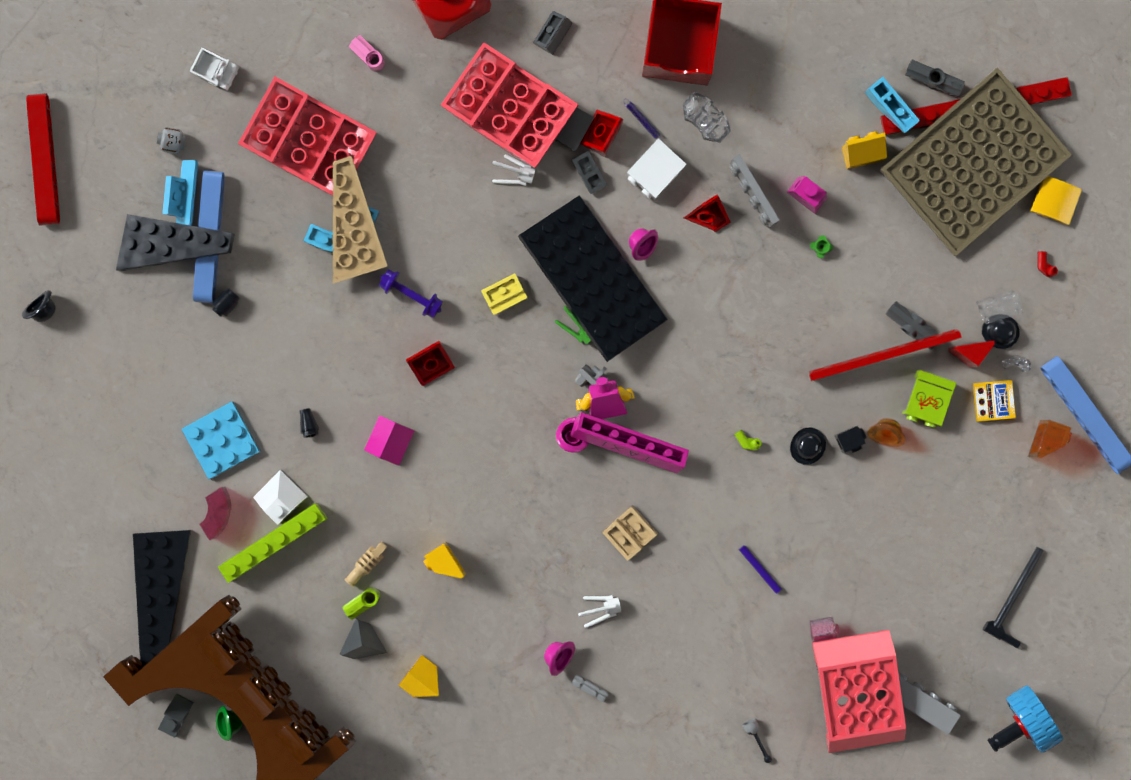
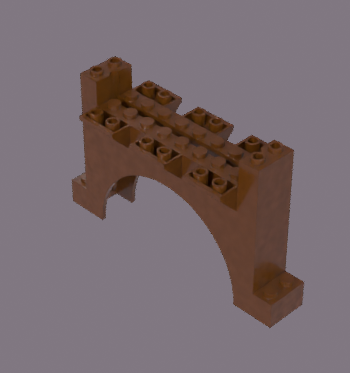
[103,595,356,780]

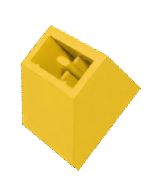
[841,131,887,169]

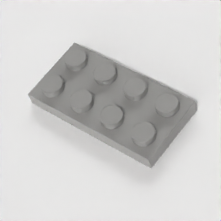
[729,154,779,228]

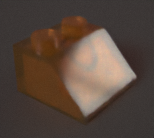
[1028,420,1072,458]

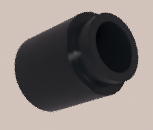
[212,289,240,317]

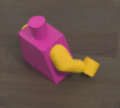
[576,377,635,419]

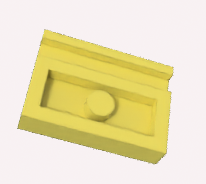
[481,273,528,315]

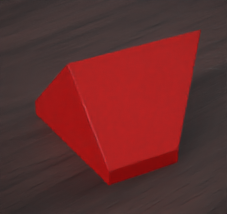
[684,195,731,232]

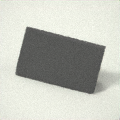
[533,11,572,55]

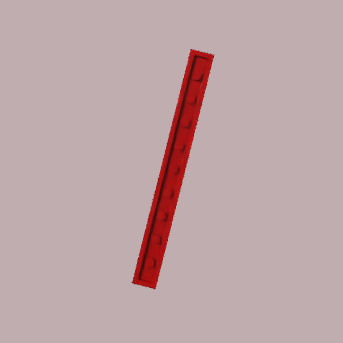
[880,77,1072,135]

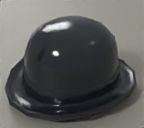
[22,290,56,322]
[982,314,1020,349]
[790,427,826,465]

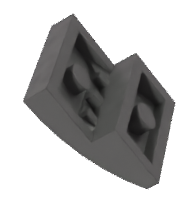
[554,108,594,151]

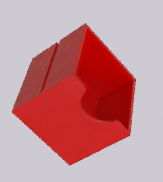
[642,0,722,86]

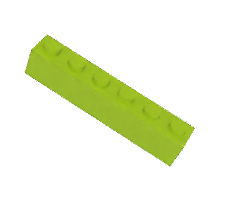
[218,503,328,583]

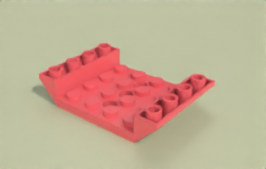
[812,630,906,753]

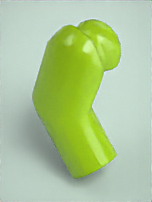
[734,430,762,451]

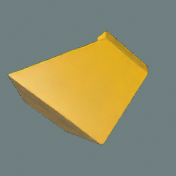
[398,655,439,697]

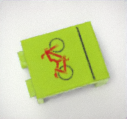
[902,370,956,429]

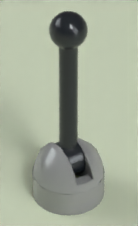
[742,718,772,763]

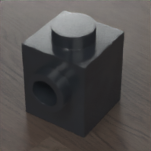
[834,426,866,453]

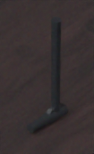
[983,547,1044,648]

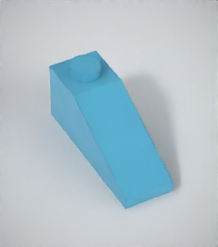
[864,77,920,133]

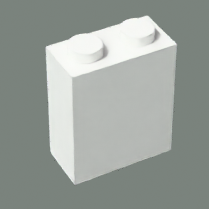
[627,138,687,200]

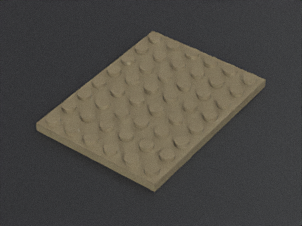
[880,67,1072,256]

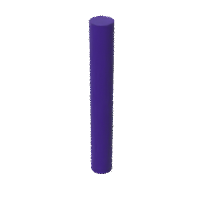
[739,545,782,594]

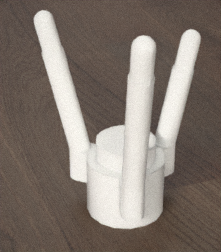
[492,154,535,186]
[578,595,621,628]

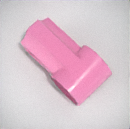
[349,35,385,72]

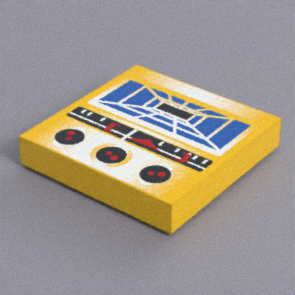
[973,380,1016,422]

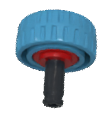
[987,685,1063,753]

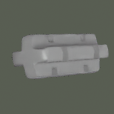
[572,675,608,702]

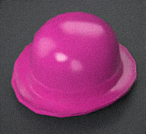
[629,228,658,261]
[556,417,589,453]
[544,641,575,676]

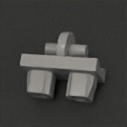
[575,365,609,387]

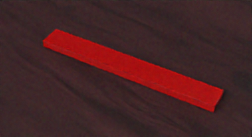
[809,329,962,381]

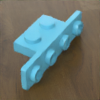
[163,160,198,226]

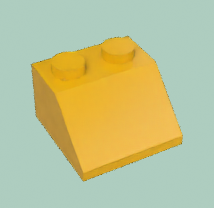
[423,542,466,579]

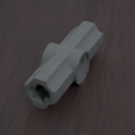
[905,59,965,97]
[886,301,937,350]

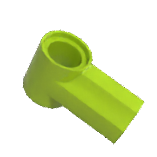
[342,587,381,620]

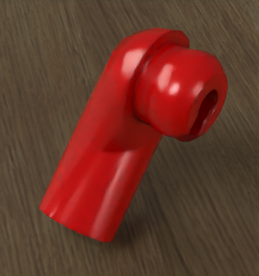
[1037,251,1058,277]

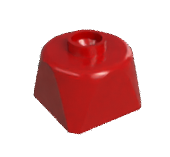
[412,0,491,40]

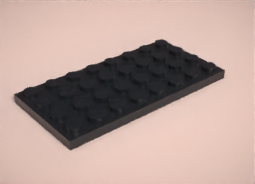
[518,195,668,362]

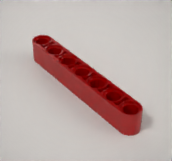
[26,93,60,226]

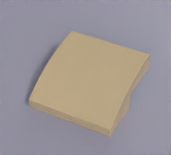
[602,505,658,561]

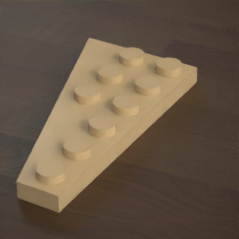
[333,156,388,284]

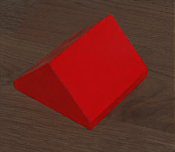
[580,110,623,157]
[406,341,455,386]
[948,341,995,368]

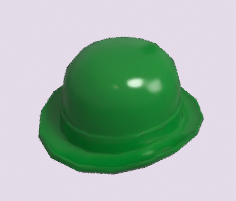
[215,706,243,741]

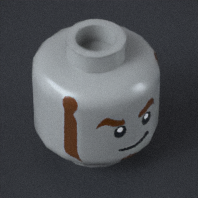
[157,127,186,154]

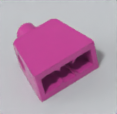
[787,176,827,214]

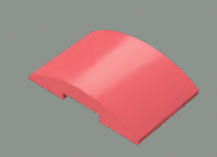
[441,42,579,168]
[238,76,377,196]

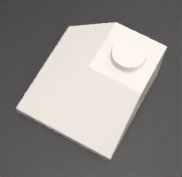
[253,470,308,525]

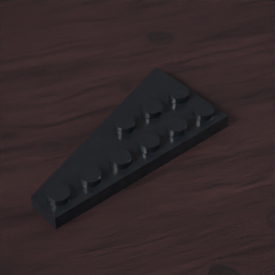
[116,214,235,271]

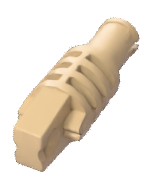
[344,541,387,587]

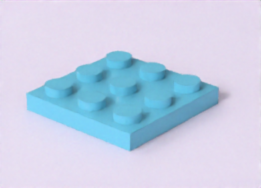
[181,401,260,479]

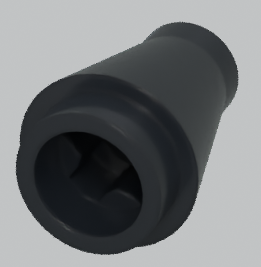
[299,408,319,438]

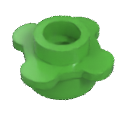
[810,235,833,258]

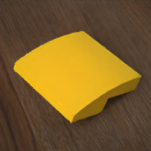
[1031,176,1082,225]

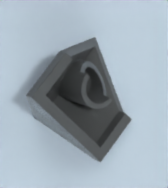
[340,619,387,659]

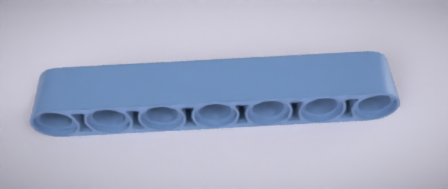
[193,171,225,303]
[1040,356,1131,475]

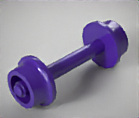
[379,269,443,318]

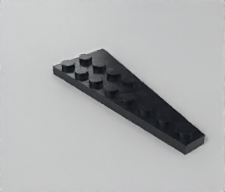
[133,530,191,667]

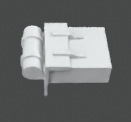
[190,48,239,91]

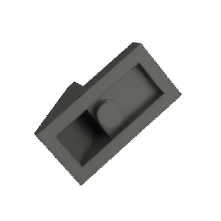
[158,694,194,738]

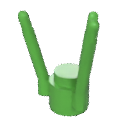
[555,306,591,344]

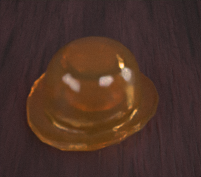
[867,418,906,447]

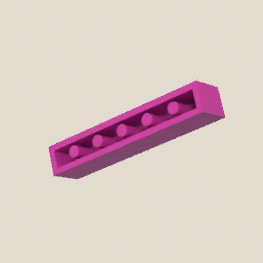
[570,412,689,473]

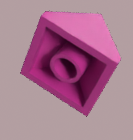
[364,415,414,466]

